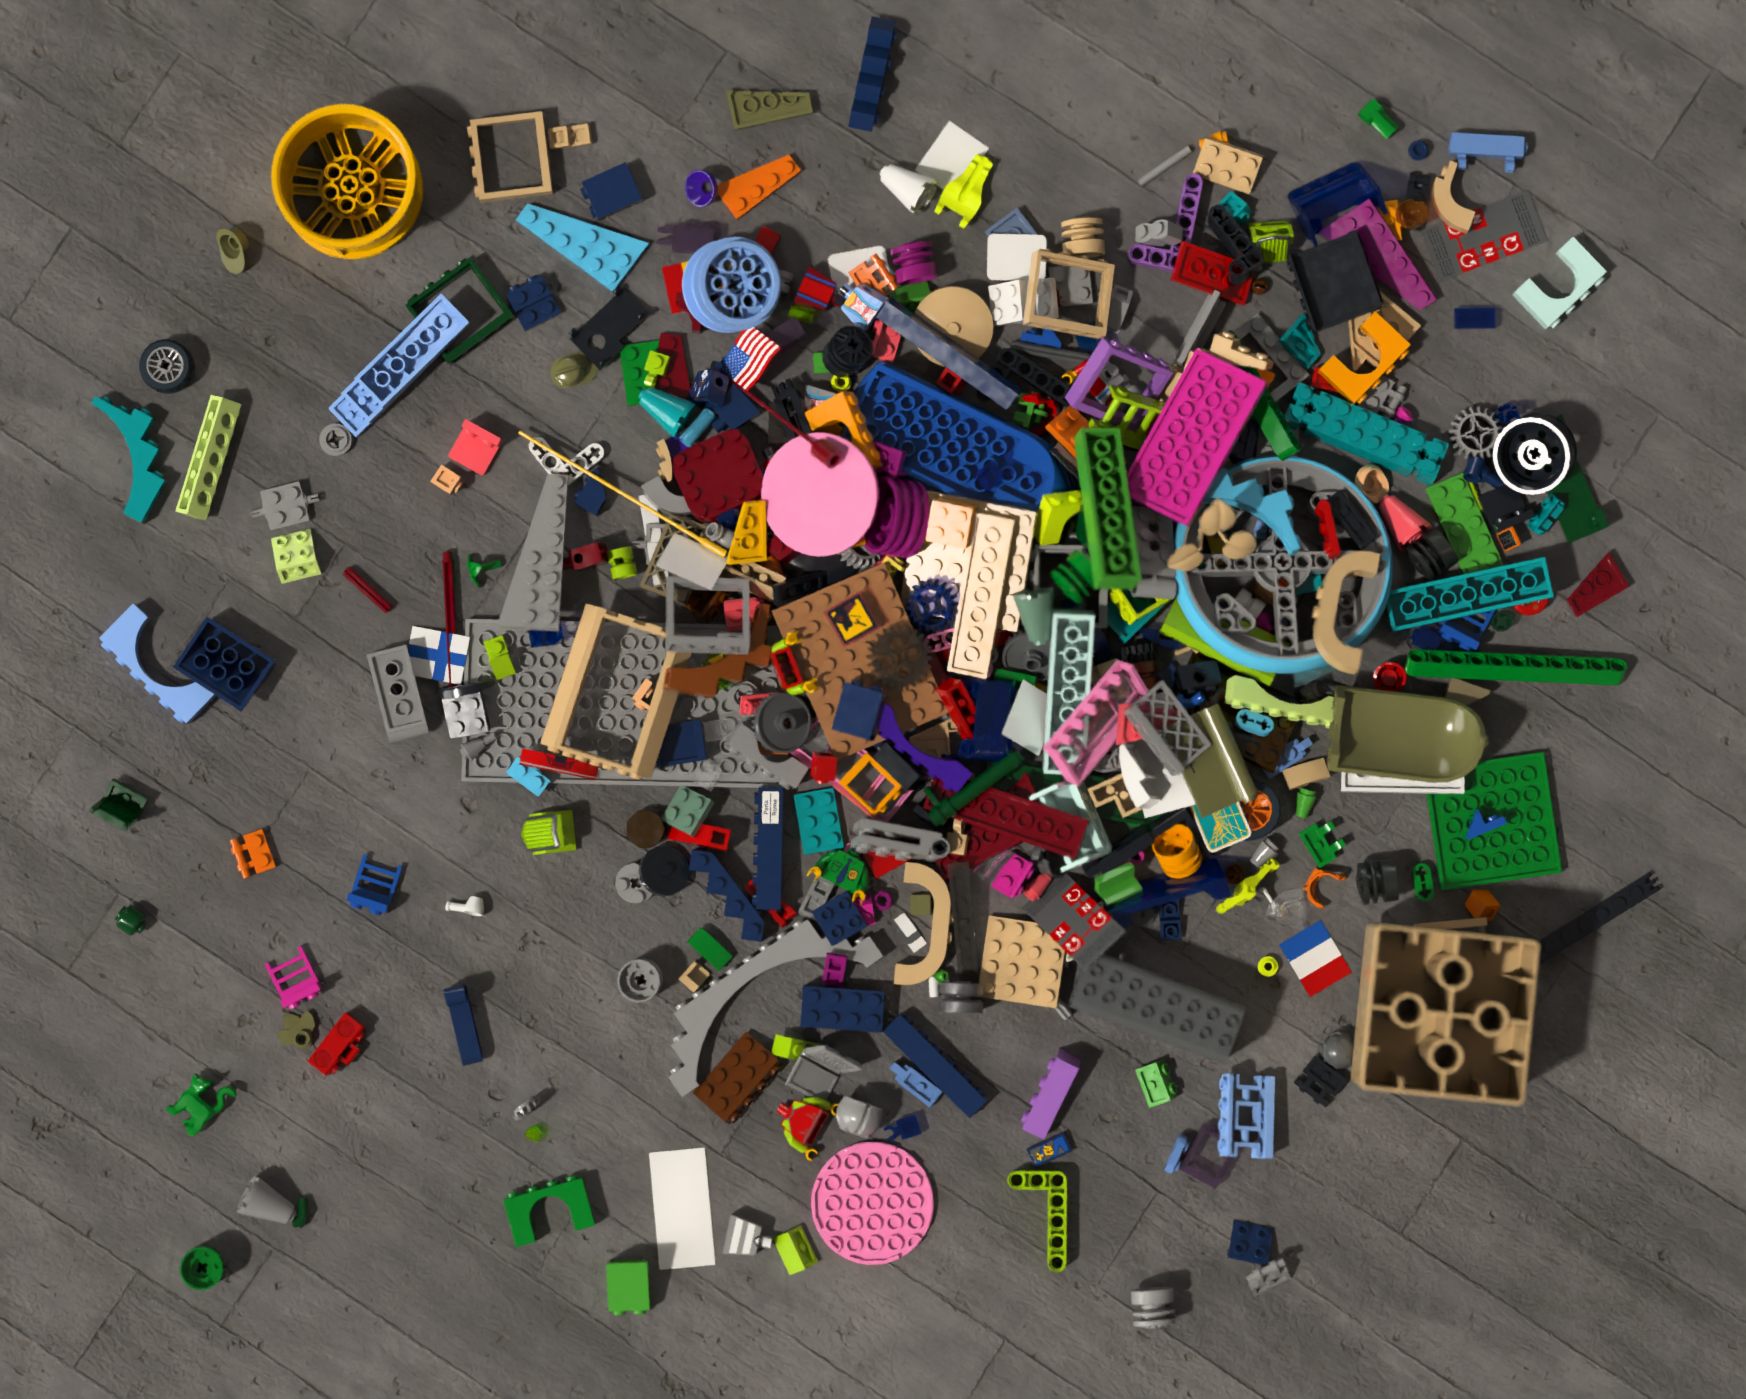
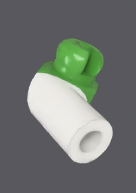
[928,969,949,997]

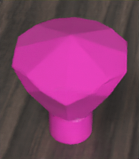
[1393,406,1413,424]
[1255,611,1275,634]

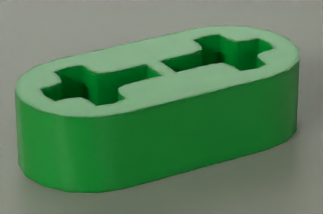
[1411,863,1434,902]

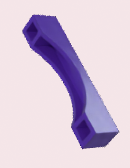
[875,701,973,792]

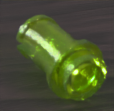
[788,304,815,324]

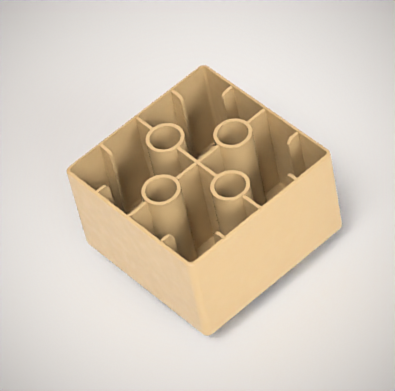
[1351,922,1540,1105]

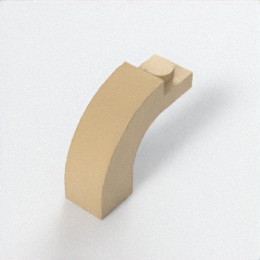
[1432,161,1475,234]

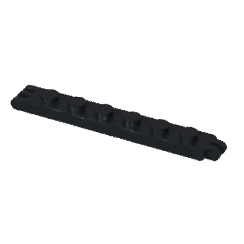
[1537,872,1661,964]

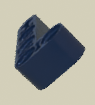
[443,984,483,1066]

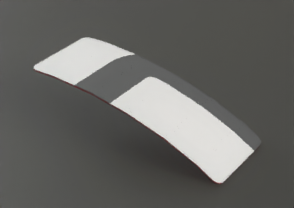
[892,913,926,952]

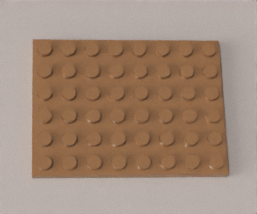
[772,563,949,761]

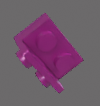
[873,441,907,478]

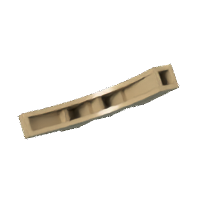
[1156,331,1274,416]

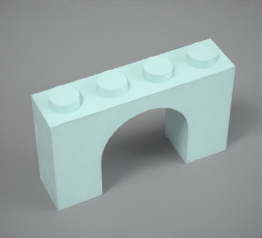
[1512,237,1607,330]

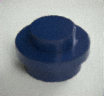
[1408,140,1429,161]

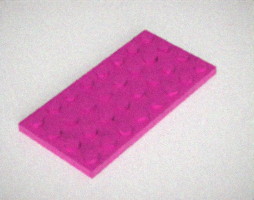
[1126,348,1268,527]

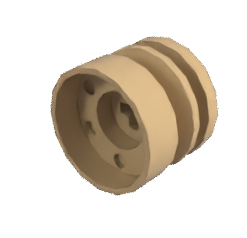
[1061,217,1105,258]

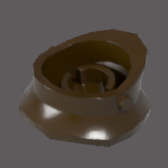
[626,810,668,849]

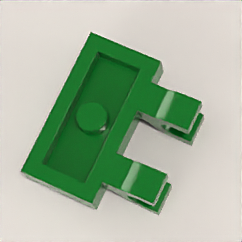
[1298,821,1346,868]

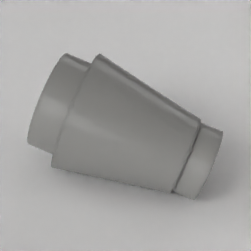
[1250,837,1279,868]

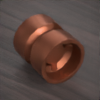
[1131,660,1159,690]

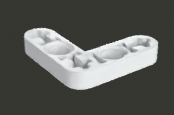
[529,437,604,486]

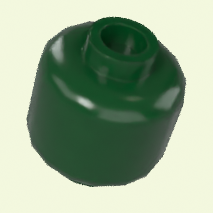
[115,906,147,936]

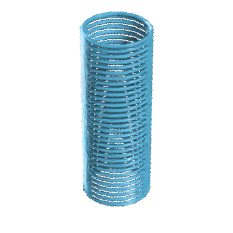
[679,408,716,447]

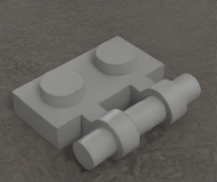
[1358,375,1407,419]
[1245,1258,1291,1297]

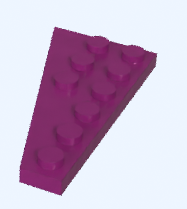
[1319,198,1437,311]

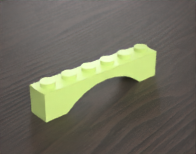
[1225,675,1333,729]

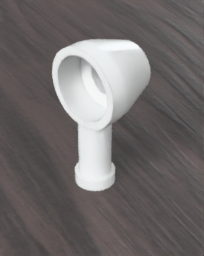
[445,896,484,916]

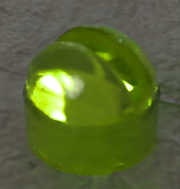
[524,1126,542,1143]

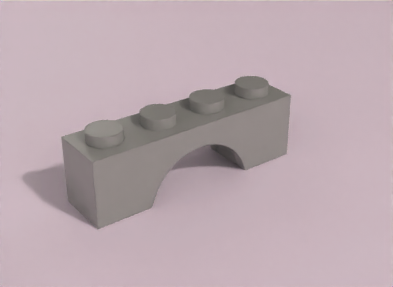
[725,723,809,790]

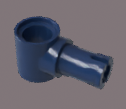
[1463,456,1503,489]

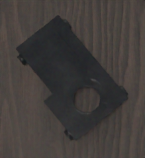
[568,286,649,370]

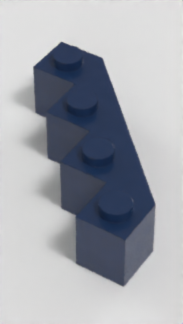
[848,16,898,132]
[689,850,765,942]

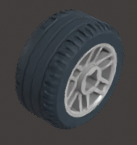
[139,339,195,394]

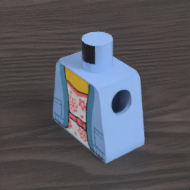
[839,283,889,331]

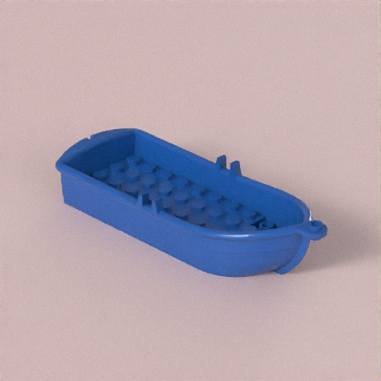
[840,361,1081,529]

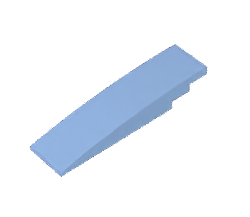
[328,293,470,438]

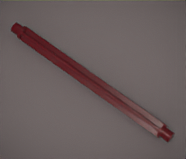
[441,552,460,687]

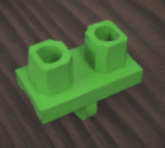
[1013,391,1049,431]

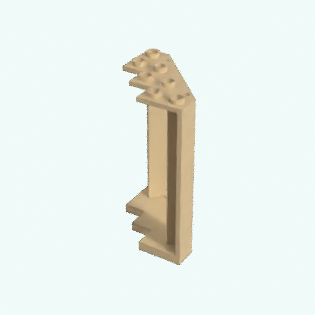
[540,604,691,780]

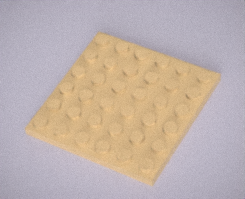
[900,490,1038,632]

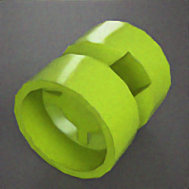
[606,546,638,580]

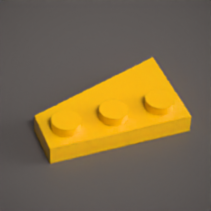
[726,500,767,565]

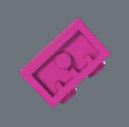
[991,851,1034,899]

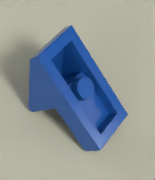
[1020,329,1061,348]
[1465,809,1507,840]

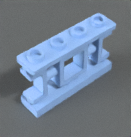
[1218,1073,1275,1159]

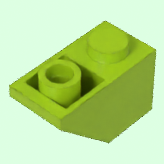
[771,1034,821,1060]

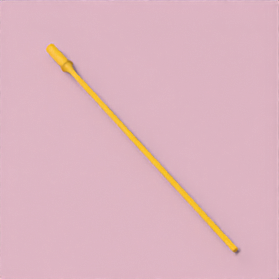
[518,430,728,558]

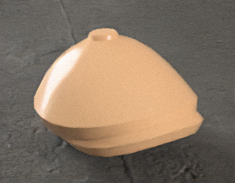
[1355,464,1389,504]

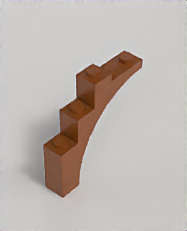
[663,603,772,699]

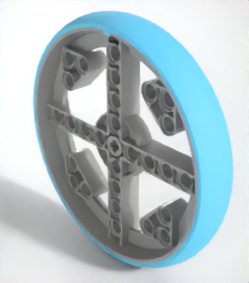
[1173,455,1393,674]

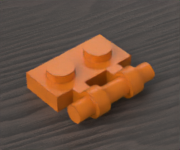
[848,253,899,296]
[230,829,277,879]

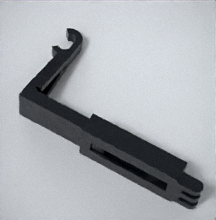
[772,378,816,441]
[1082,807,1221,878]

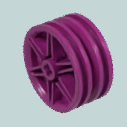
[864,476,930,558]

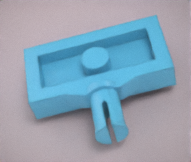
[506,756,551,797]

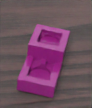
[822,952,847,988]

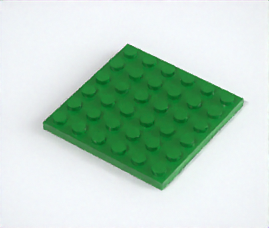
[1426,752,1562,890]

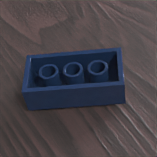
[800,986,885,1032]

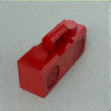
[936,677,988,742]
[307,1012,366,1076]

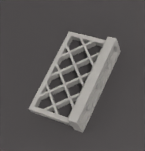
[1171,290,1227,367]
[1122,680,1212,776]

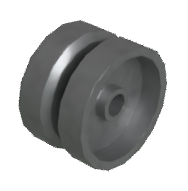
[938,981,984,1013]

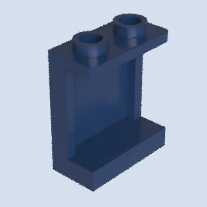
[580,162,643,221]
[832,679,888,741]
[656,719,707,767]

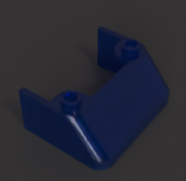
[1288,162,1388,247]
[941,677,1016,762]

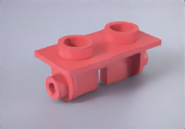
[739,692,774,715]

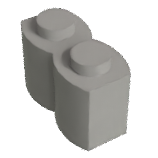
[1135,219,1183,248]

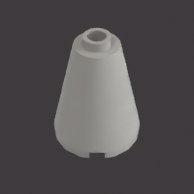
[236,1175,296,1224]

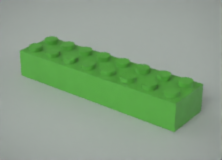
[1074,428,1141,589]

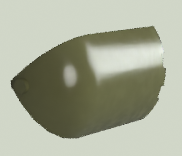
[1327,685,1488,783]

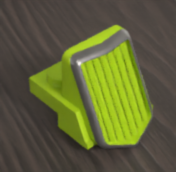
[1248,220,1294,263]
[520,810,576,855]

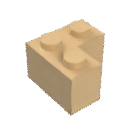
[1087,774,1142,818]

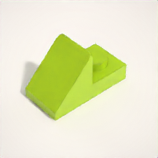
[483,635,516,680]

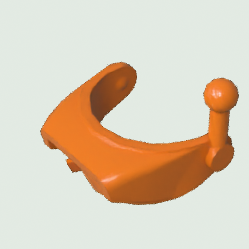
[1302,868,1346,909]

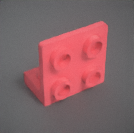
[448,419,503,476]

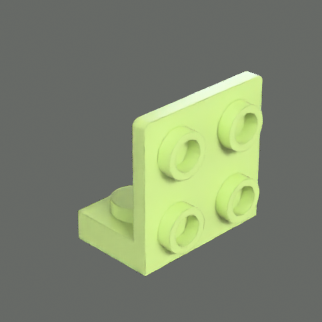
[271,529,321,584]

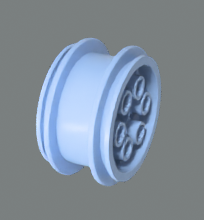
[682,237,781,333]

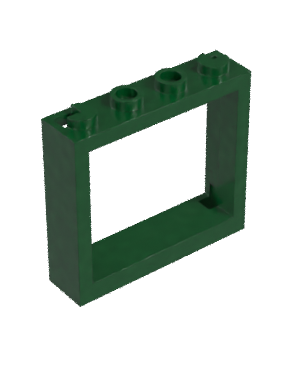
[405,257,515,366]

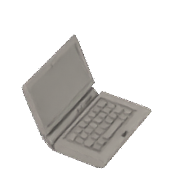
[786,1045,863,1100]

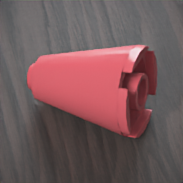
[1378,495,1432,552]

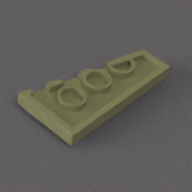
[726,90,813,131]

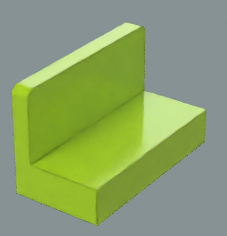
[773,1225,818,1275]

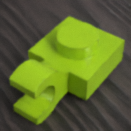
[644,350,671,388]

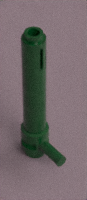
[924,750,1024,827]

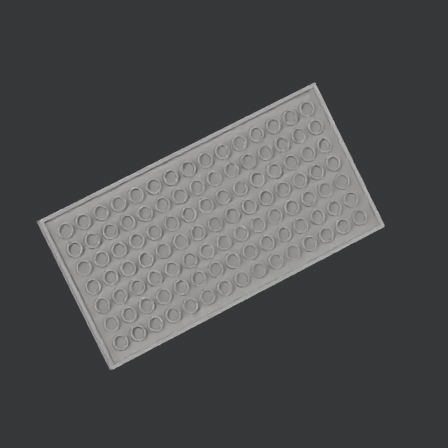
[461,619,788,789]

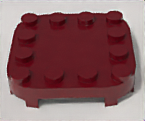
[673,429,764,524]

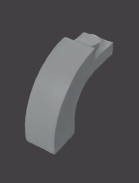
[641,476,692,516]

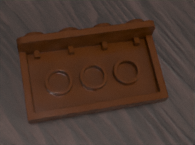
[693,1032,782,1124]

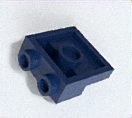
[506,275,561,332]

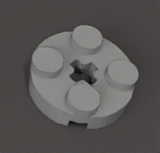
[615,863,653,903]

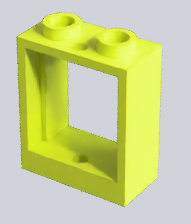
[1108,589,1171,626]

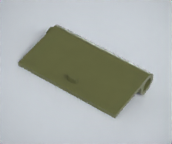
[1166,703,1258,818]

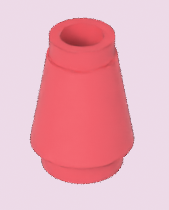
[1022,873,1052,902]

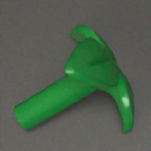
[467,554,501,588]

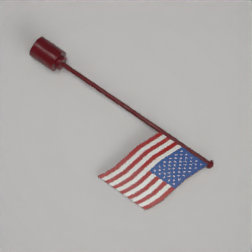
[721,327,842,469]

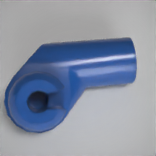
[1175,692,1205,709]

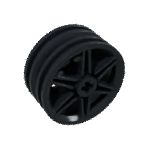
[1493,412,1577,495]

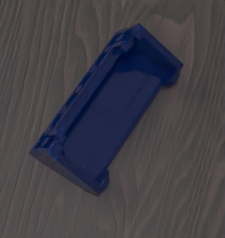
[1101,858,1231,930]

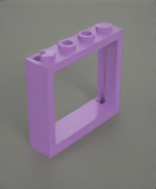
[1065,337,1174,431]

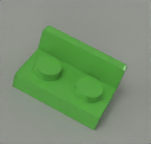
[1135,1059,1177,1108]

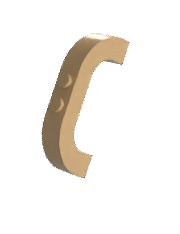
[1312,551,1380,675]
[894,862,954,985]

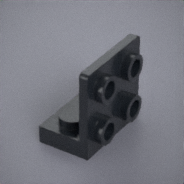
[1478,485,1535,534]

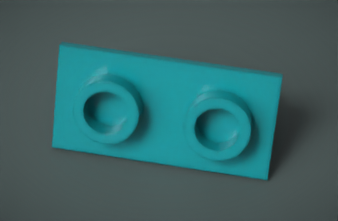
[1527,493,1565,536]

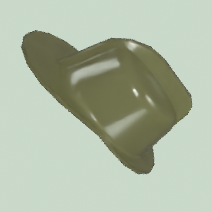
[216,227,249,274]
[550,352,598,389]

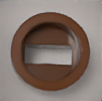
[1251,278,1268,295]

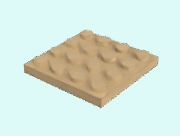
[979,916,1066,1009]

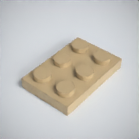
[1193,136,1263,194]

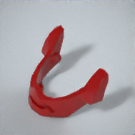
[1022,393,1059,437]

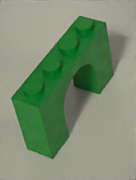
[503,1175,596,1247]

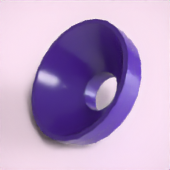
[685,170,718,207]

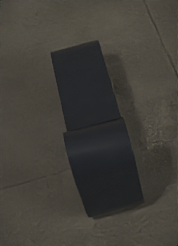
[1207,205,1263,285]

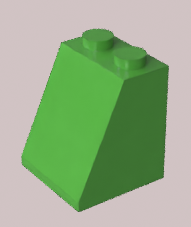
[606,1259,651,1315]

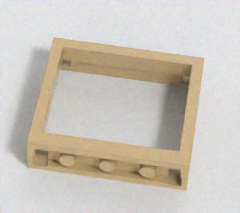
[467,111,553,203]
[1023,249,1115,339]

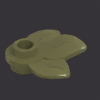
[276,1011,315,1049]

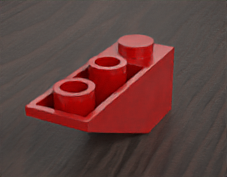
[667,824,731,852]

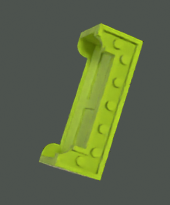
[1158,597,1290,687]

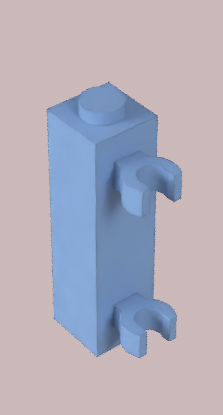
[1448,132,1528,173]

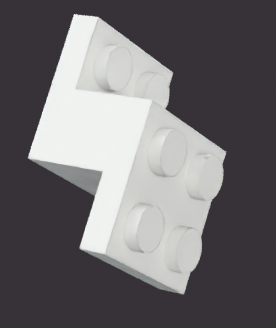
[988,278,1059,327]

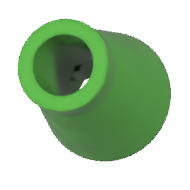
[1295,787,1317,818]

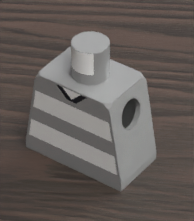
[723,1214,772,1255]

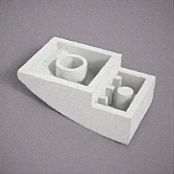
[1120,744,1162,809]

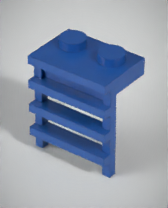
[1437,610,1495,652]
[346,854,402,916]

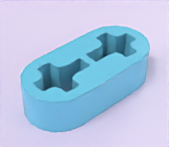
[1234,709,1274,737]

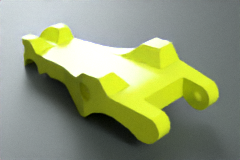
[934,154,993,229]
[1216,858,1280,914]

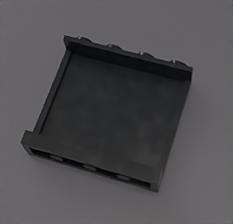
[1287,230,1385,333]

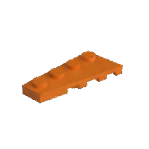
[717,155,801,220]

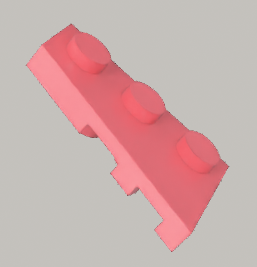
[1116,704,1177,745]

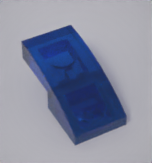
[1138,628,1179,651]

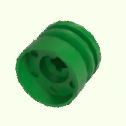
[1051,550,1096,605]
[179,1245,225,1290]

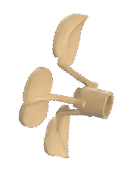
[1167,498,1257,571]

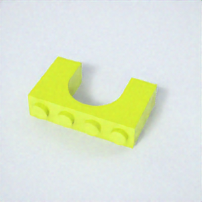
[1034,490,1083,546]

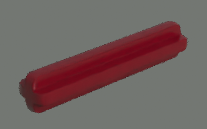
[343,567,393,613]

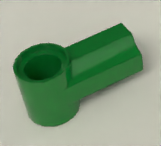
[1358,99,1399,140]

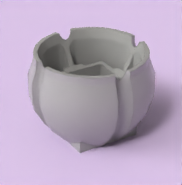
[836,1095,884,1139]

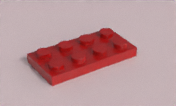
[1170,241,1253,306]

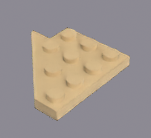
[1348,292,1421,373]

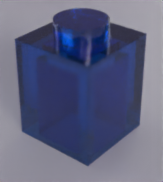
[1409,626,1443,650]

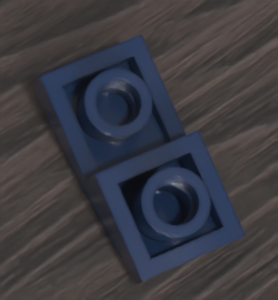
[1158,896,1181,941]

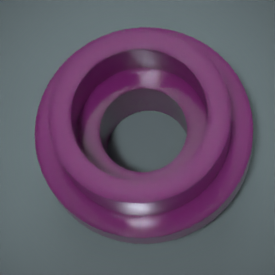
[873,890,893,910]

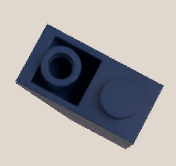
[574,468,607,517]

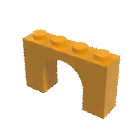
[1318,311,1411,404]
[805,391,882,470]

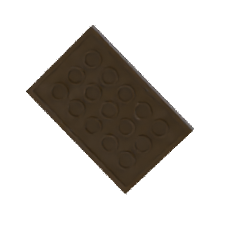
[1173,651,1304,773]

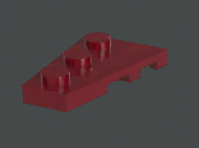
[1566,552,1629,617]

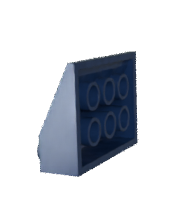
[173,617,277,712]

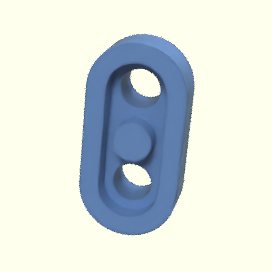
[1164,1133,1190,1174]

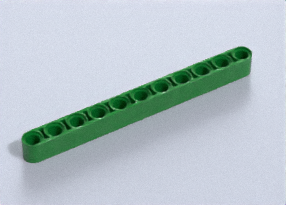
[1405,649,1627,686]

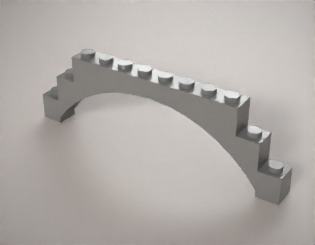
[669,919,883,1097]

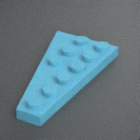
[515,204,649,292]

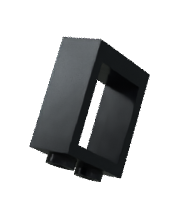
[873,742,932,791]

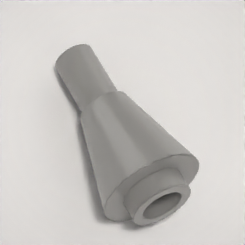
[459,733,496,761]

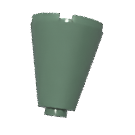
[1014,588,1054,645]

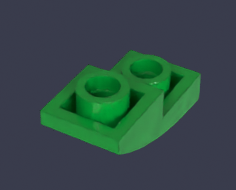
[687,927,732,971]

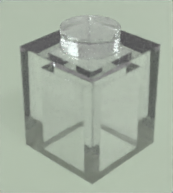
[693,759,723,792]

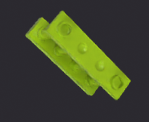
[1088,385,1166,450]

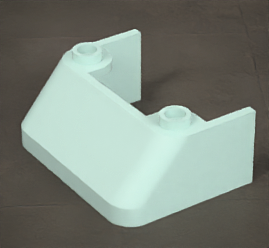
[1030,781,1112,872]

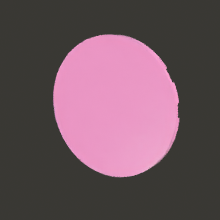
[761,433,879,556]
[811,1141,934,1265]

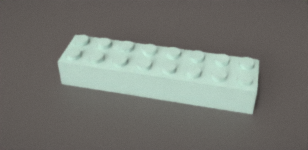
[1042,609,1095,774]

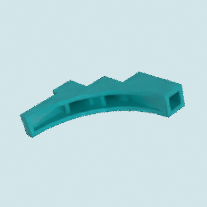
[92,395,167,524]

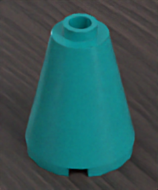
[638,387,696,438]

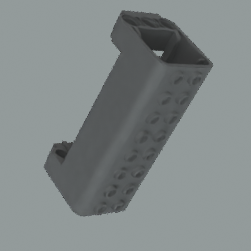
[1067,953,1246,1065]

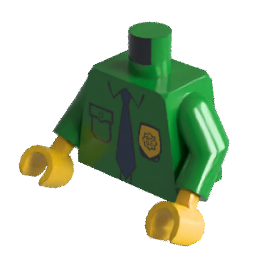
[807,848,869,905]

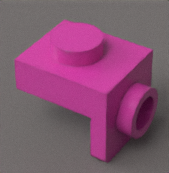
[851,893,876,925]

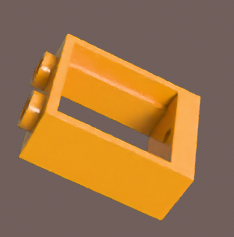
[838,753,902,816]

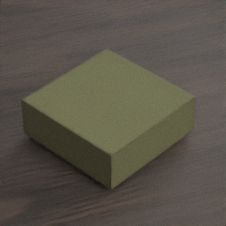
[910,895,931,915]

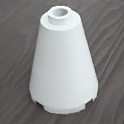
[880,164,937,215]

